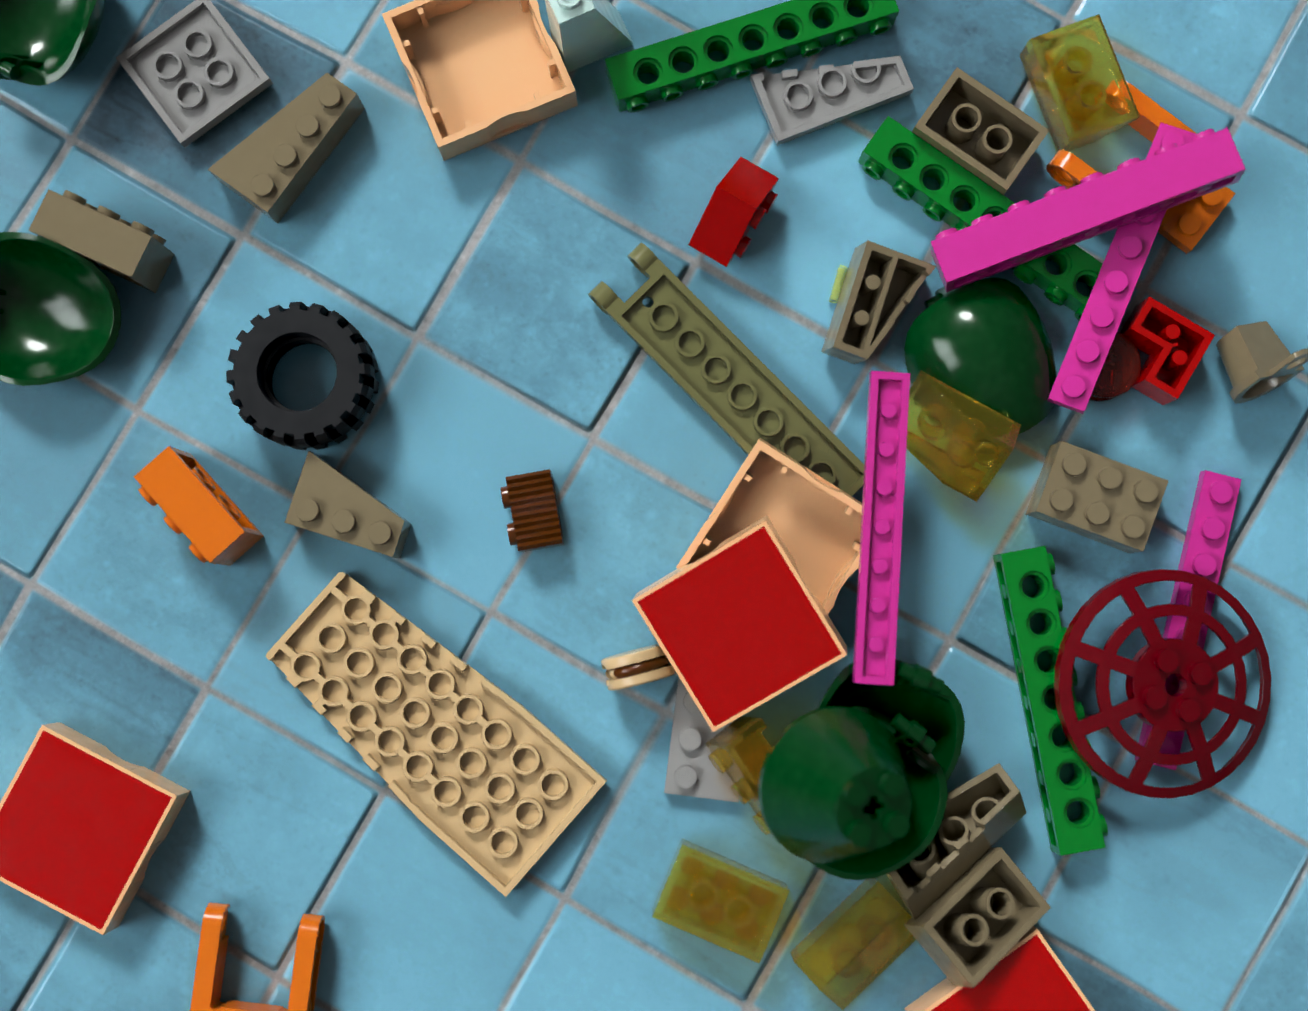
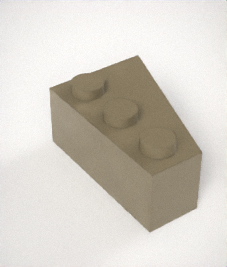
[284,451,411,559]

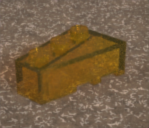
[706,716,776,835]

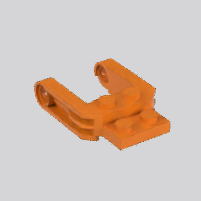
[1046,79,1236,254]
[190,902,325,1011]

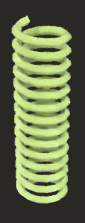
[828,265,848,303]

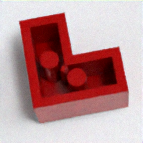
[688,157,779,267]
[1118,296,1215,405]

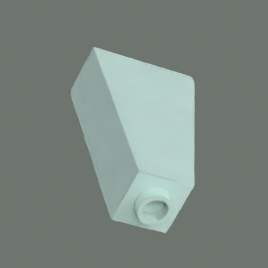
[545,0,633,73]

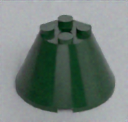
[758,706,912,864]

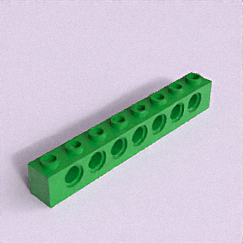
[605,0,899,113]
[858,116,1103,321]
[993,546,1108,856]

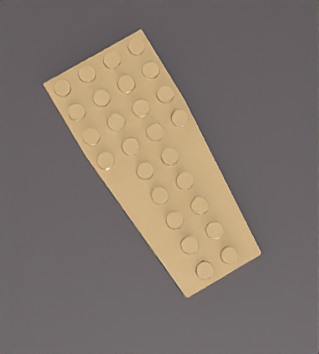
[266,572,607,897]

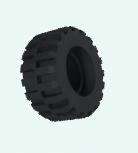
[226,302,379,450]

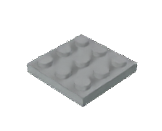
[116,0,273,148]

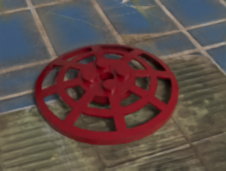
[1054,569,1271,798]

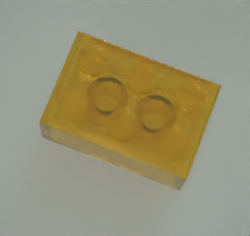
[652,838,790,963]

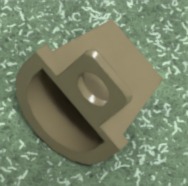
[1216,321,1308,404]

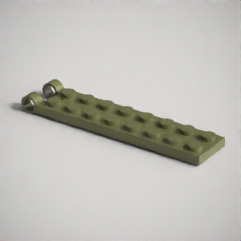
[588,243,864,496]

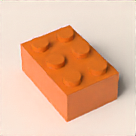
[134,446,264,566]

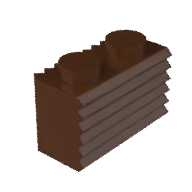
[501,469,565,552]

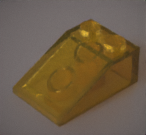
[906,371,1021,502]

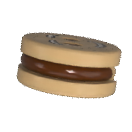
[601,644,676,691]

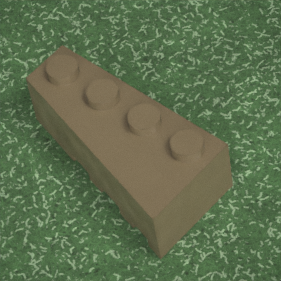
[208,73,365,223]
[886,763,1026,920]

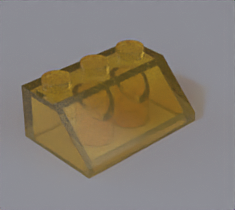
[1019,14,1140,152]
[790,878,916,1010]

